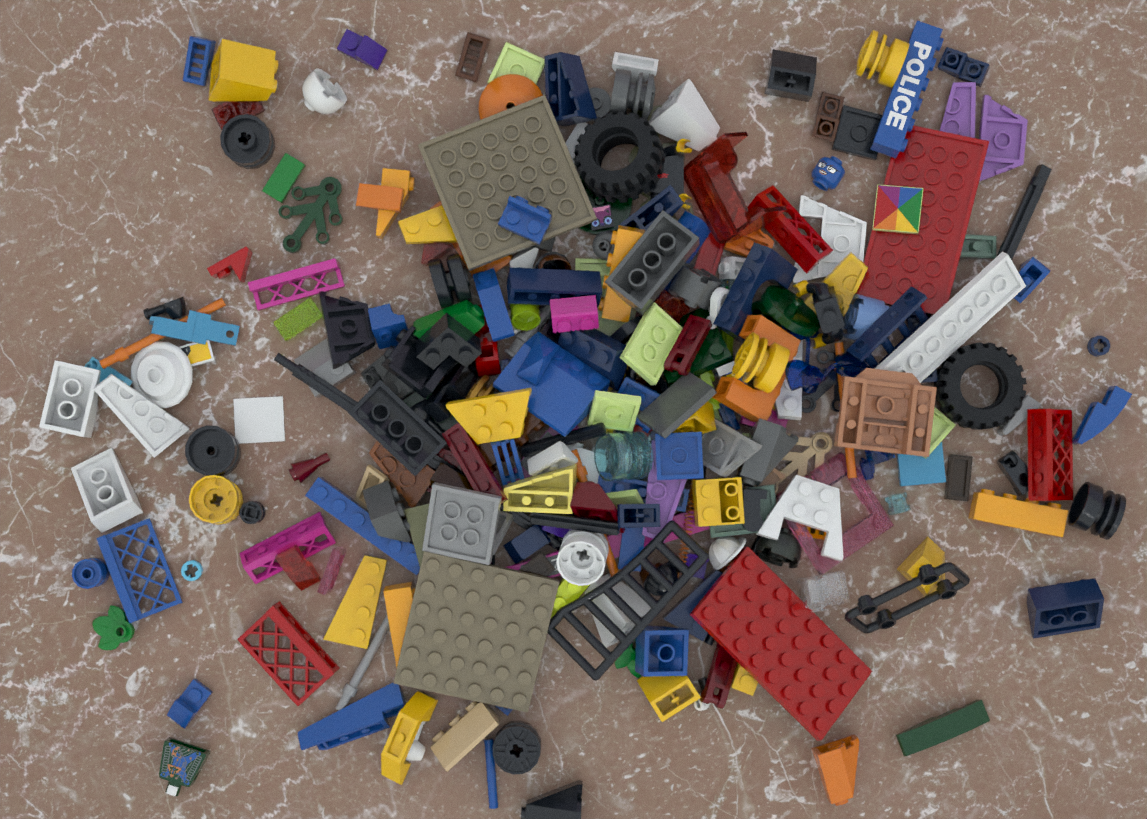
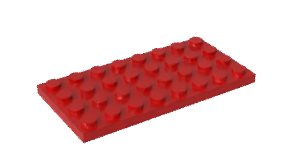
[856,125,989,315]
[689,546,873,741]

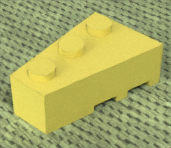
[503,464,577,514]

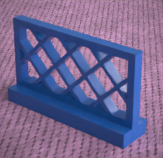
[96,518,183,623]

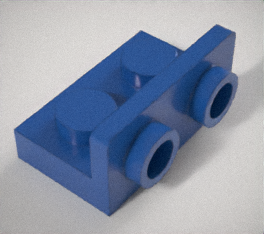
[498,196,552,245]

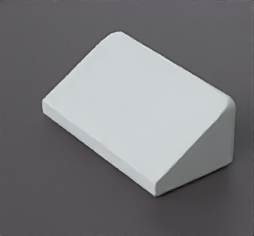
[527,441,578,476]

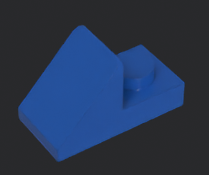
[1014,257,1051,303]
[167,679,213,729]

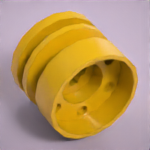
[855,30,910,88]
[731,332,790,393]
[189,475,244,525]

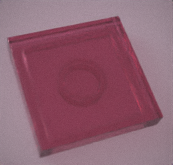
[317,547,347,595]

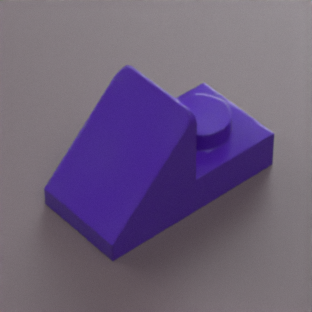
[337,29,388,70]

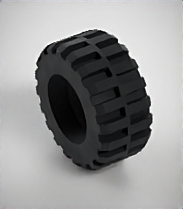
[574,111,665,203]
[934,342,1027,430]

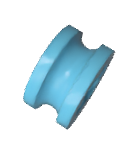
[181,560,203,581]

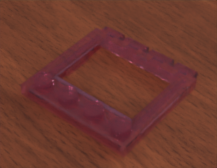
[775,452,894,575]

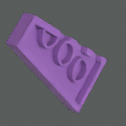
[642,440,687,542]

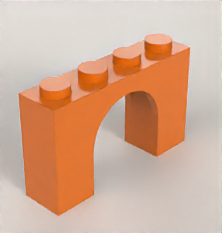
[712,315,801,422]

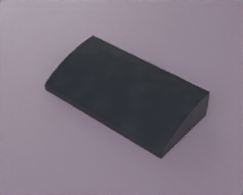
[348,380,447,476]

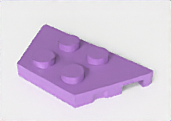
[979,95,1028,182]

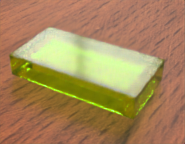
[273,297,323,342]

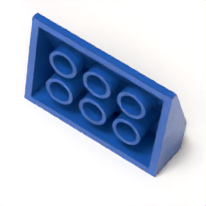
[493,331,610,437]

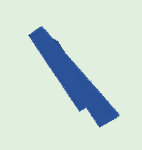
[298,682,406,750]

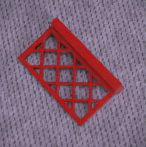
[1027,409,1073,501]
[237,601,340,706]

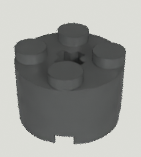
[667,262,722,310]

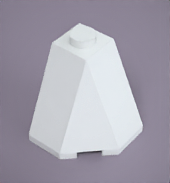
[649,79,720,151]
[584,573,651,648]

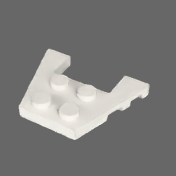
[792,195,867,284]
[756,475,843,561]

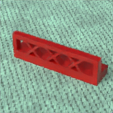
[747,185,833,274]

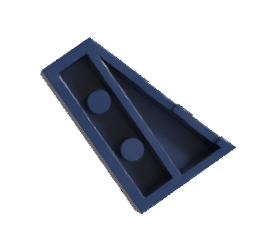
[544,52,597,127]
[662,569,723,641]

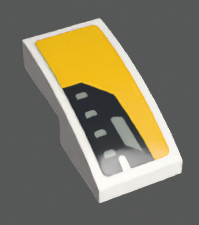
[179,340,215,368]

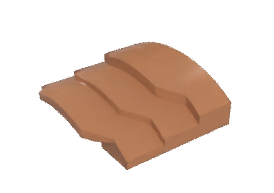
[834,368,937,457]

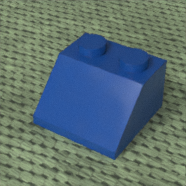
[635,626,689,677]

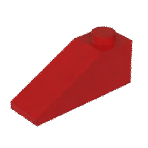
[475,304,501,376]

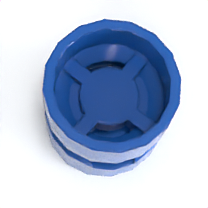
[72,558,110,589]

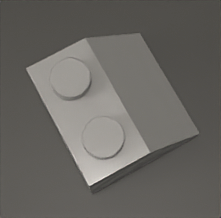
[294,338,356,398]

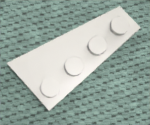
[93,374,190,458]

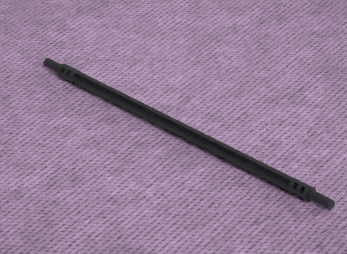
[274,353,563,551]

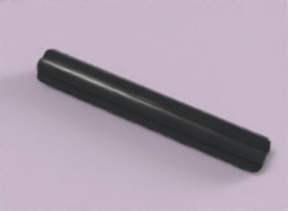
[520,422,606,457]
[530,512,620,536]

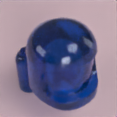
[859,450,896,480]

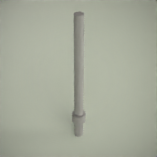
[335,615,390,711]

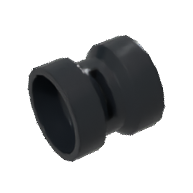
[239,501,266,524]

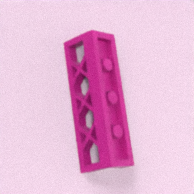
[248,258,345,311]
[239,512,336,584]

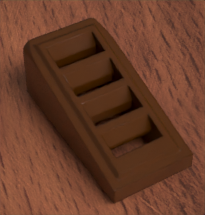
[455,32,490,82]

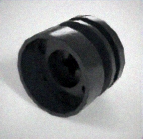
[1068,482,1126,540]
[493,721,541,775]

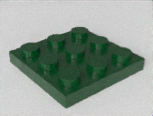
[663,308,733,387]

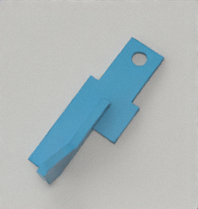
[149,310,240,346]

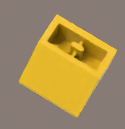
[692,477,745,527]
[637,676,701,722]

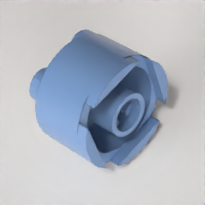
[843,294,889,341]

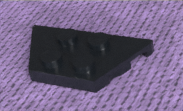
[319,291,375,369]

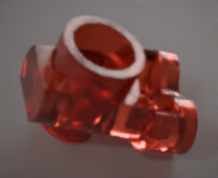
[654,289,690,324]

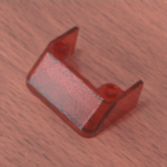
[684,132,787,244]

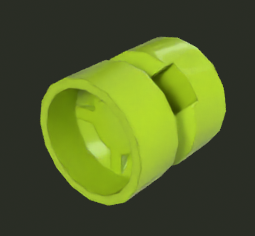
[510,304,541,331]

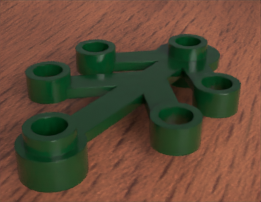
[279,177,343,254]

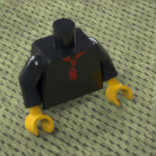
[646,139,692,210]
[793,280,846,349]

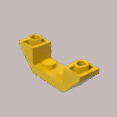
[381,691,438,785]

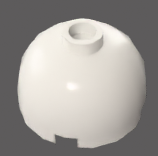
[302,68,347,114]

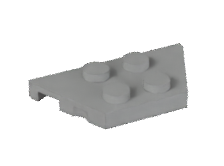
[702,418,762,477]

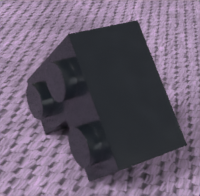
[415,313,482,370]

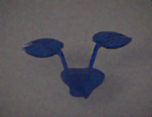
[781,325,870,393]

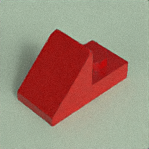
[207,246,252,283]

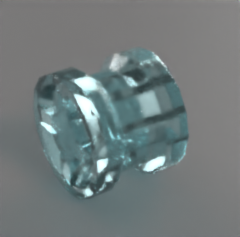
[884,492,911,515]

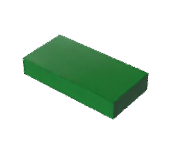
[262,153,306,203]

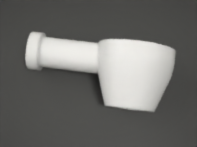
[406,721,426,761]

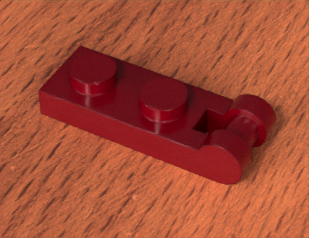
[664,314,712,376]
[700,642,737,709]

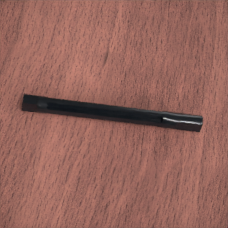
[996,164,1052,260]

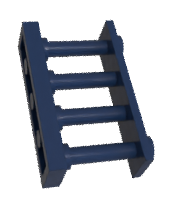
[847,286,932,369]

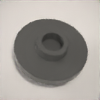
[589,88,611,118]

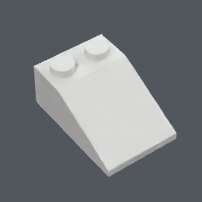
[39,360,101,438]
[71,448,143,533]

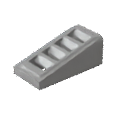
[997,395,1041,435]

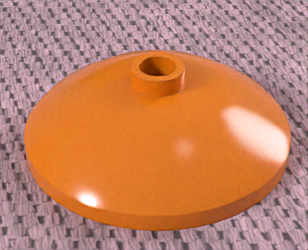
[479,74,543,120]

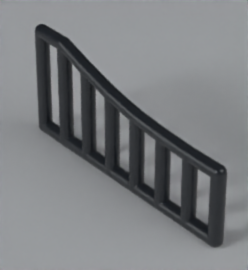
[547,520,709,681]

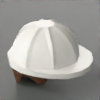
[709,536,747,573]

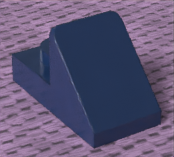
[503,524,551,565]

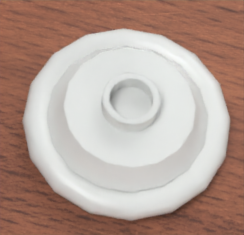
[131,341,193,408]

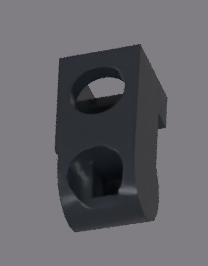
[997,450,1028,496]
[742,488,767,532]

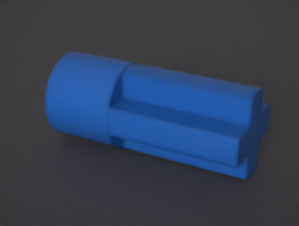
[718,403,740,430]

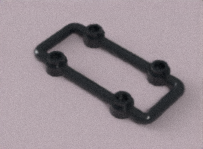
[845,562,970,633]

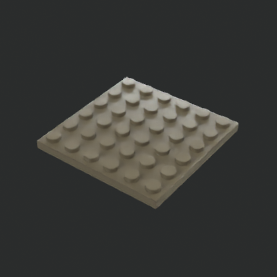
[418,95,597,271]
[394,551,560,713]

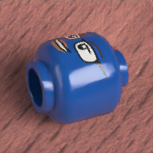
[811,156,845,191]

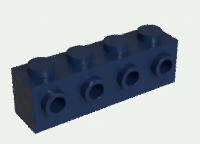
[506,267,602,307]

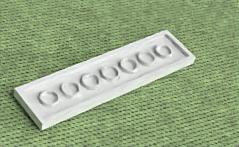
[875,252,1026,383]

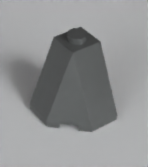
[737,418,799,487]

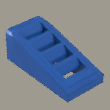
[183,36,216,86]

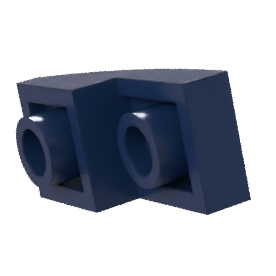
[937,47,990,87]

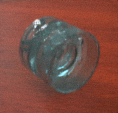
[594,432,653,481]

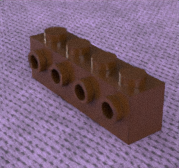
[478,411,546,473]

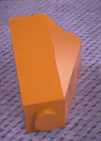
[811,734,859,806]

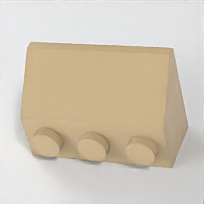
[430,701,500,772]

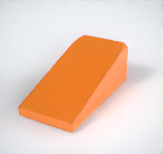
[356,183,404,213]

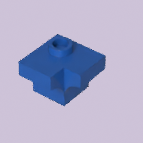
[368,303,409,350]

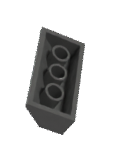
[605,210,700,316]

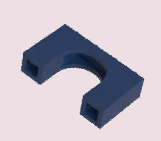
[713,242,798,344]

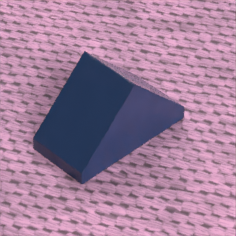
[617,504,661,528]

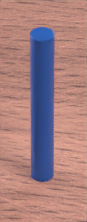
[484,739,498,809]

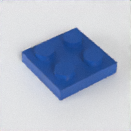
[655,432,704,480]

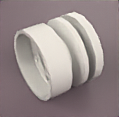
[556,529,609,586]

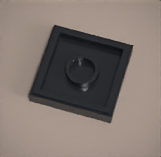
[832,105,882,161]

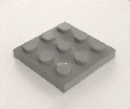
[422,482,502,565]

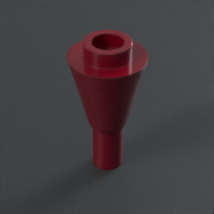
[289,453,330,483]

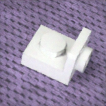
[718,256,746,281]

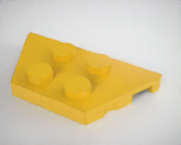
[446,388,532,444]

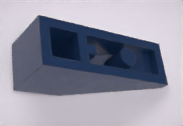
[617,185,684,231]

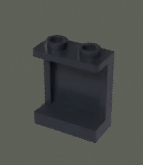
[381,325,455,399]

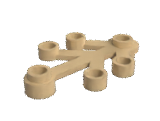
[774,432,832,493]

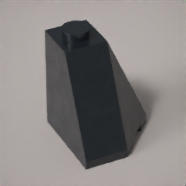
[521,780,583,819]

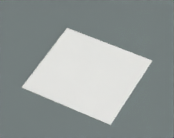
[233,396,285,444]

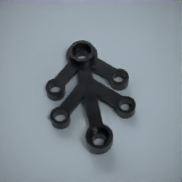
[802,350,866,413]

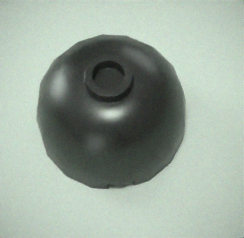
[754,527,802,568]

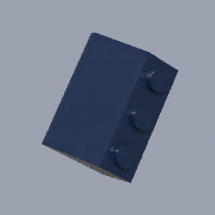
[558,328,627,390]
[1027,578,1104,639]

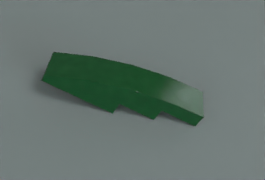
[896,700,990,756]

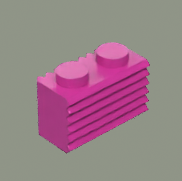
[550,295,599,333]

